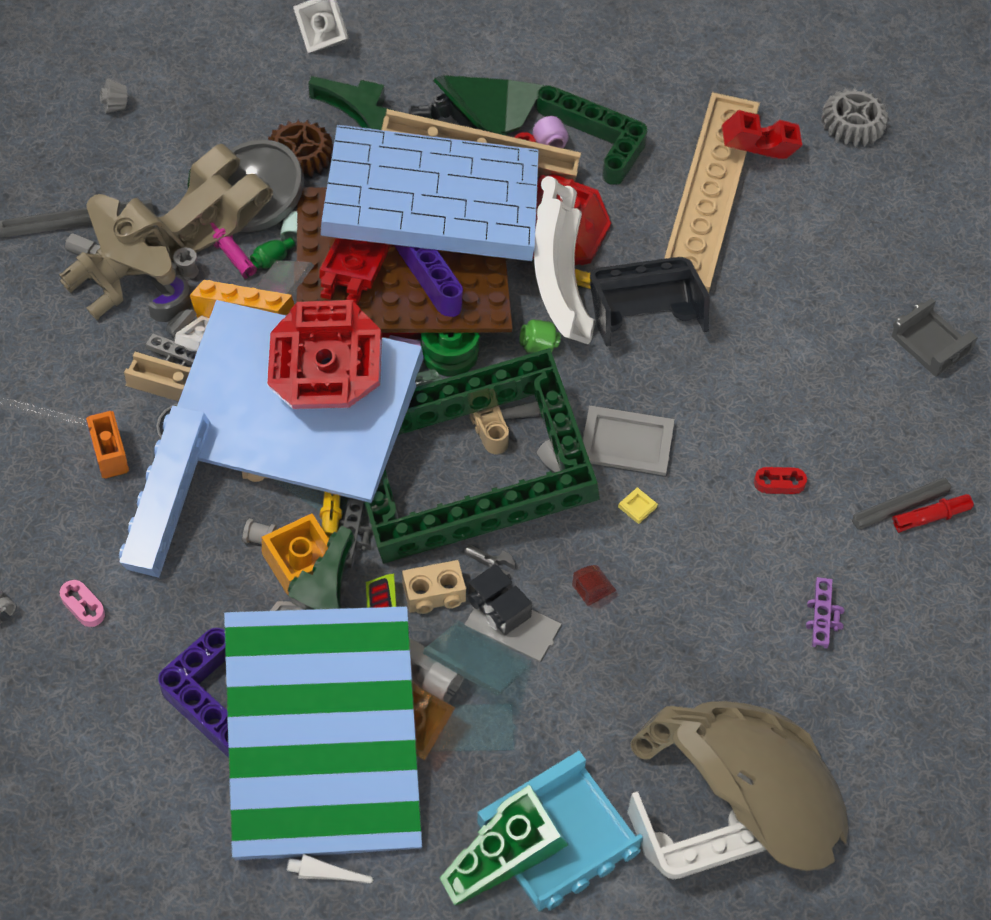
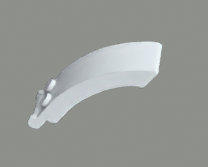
[534,176,596,344]

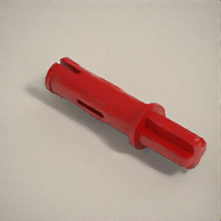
[892,494,974,533]

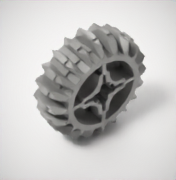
[821,88,888,147]

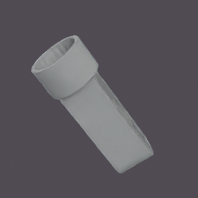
[409,637,466,705]

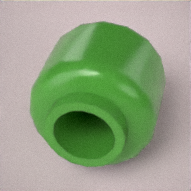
[519,319,560,353]

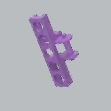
[806,577,844,649]

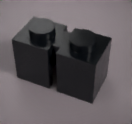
[468,564,532,636]

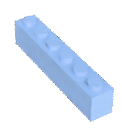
[119,406,210,578]

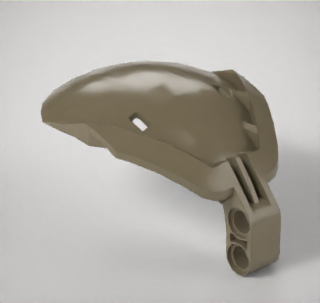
[631,701,848,871]

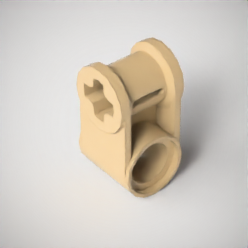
[470,406,509,454]

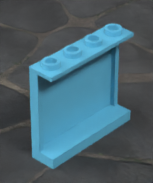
[477,751,643,912]

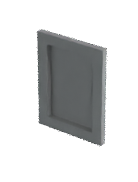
[583,405,675,476]

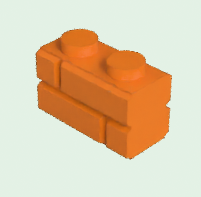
[86,411,129,479]

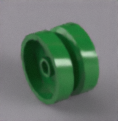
[421,332,479,376]

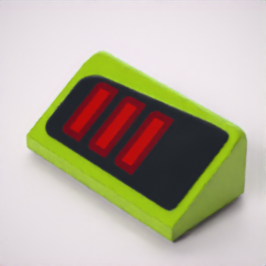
[366,574,396,608]

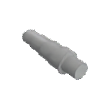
[501,401,541,419]

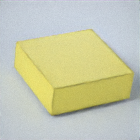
[618,487,658,524]

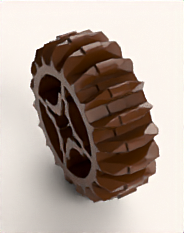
[268,119,334,178]

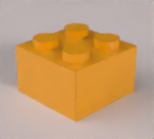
[262,513,329,595]

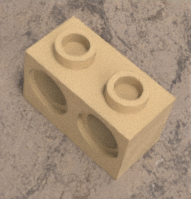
[402,560,466,614]

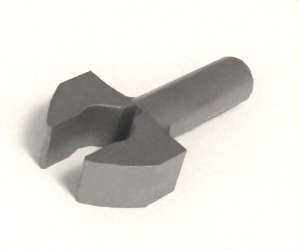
[464,545,515,578]

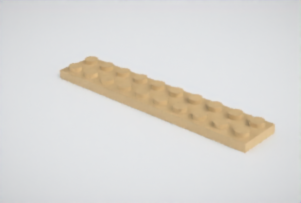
[664,93,759,293]

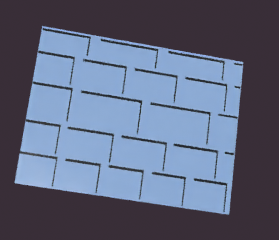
[321,125,539,261]

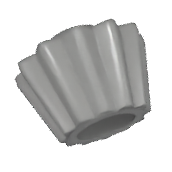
[100,79,127,113]

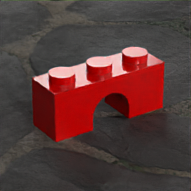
[722,110,802,159]

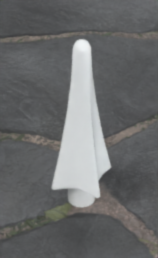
[287,854,373,883]

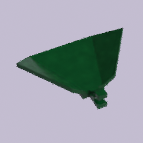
[433,75,544,136]

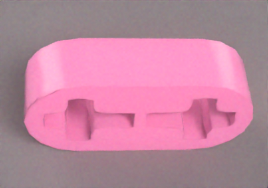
[60,580,105,627]

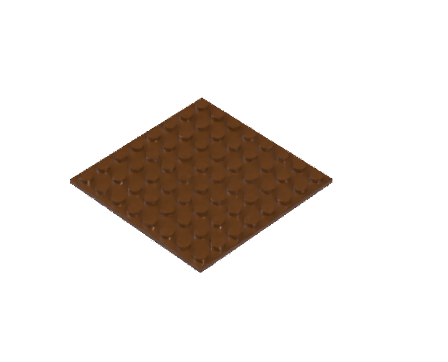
[296,187,512,333]

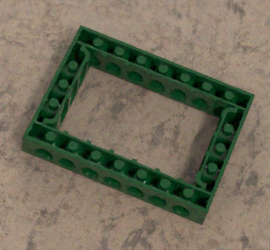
[365,348,600,564]

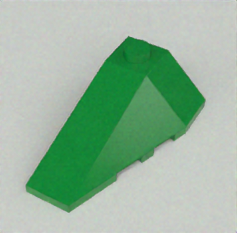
[440,785,568,906]

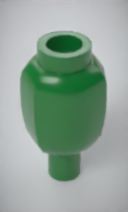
[250,238,295,269]

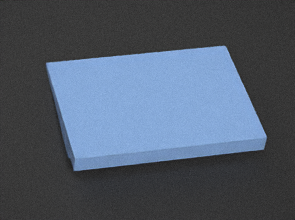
[177,300,423,503]

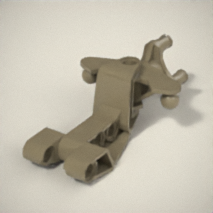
[59,144,273,320]

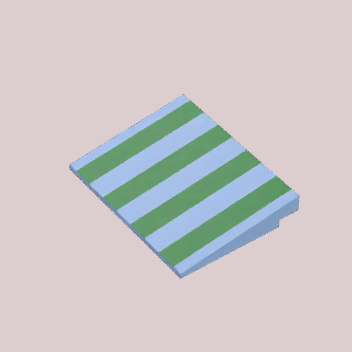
[224,607,422,860]

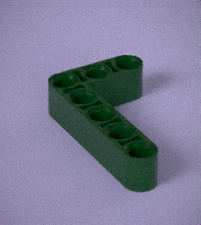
[536,85,647,185]

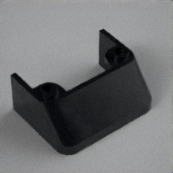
[590,257,710,346]

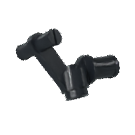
[409,93,477,129]

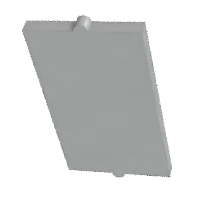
[464,607,562,662]

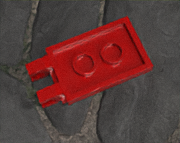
[319,238,392,304]

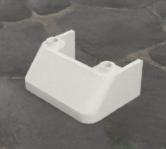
[628,773,766,879]

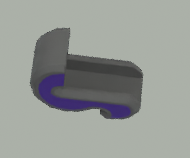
[148,261,192,322]

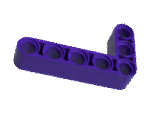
[394,245,463,317]
[158,627,229,758]

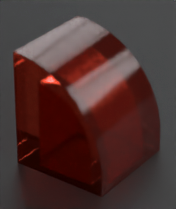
[572,565,616,606]

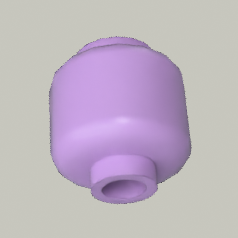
[533,116,569,149]

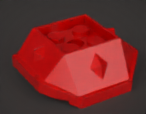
[532,174,611,266]
[267,300,382,409]

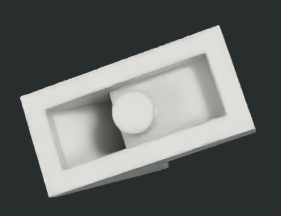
[175,316,209,351]

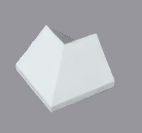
[293,0,348,53]

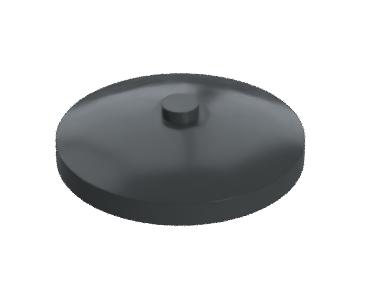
[228,140,304,232]

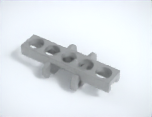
[146,334,197,368]

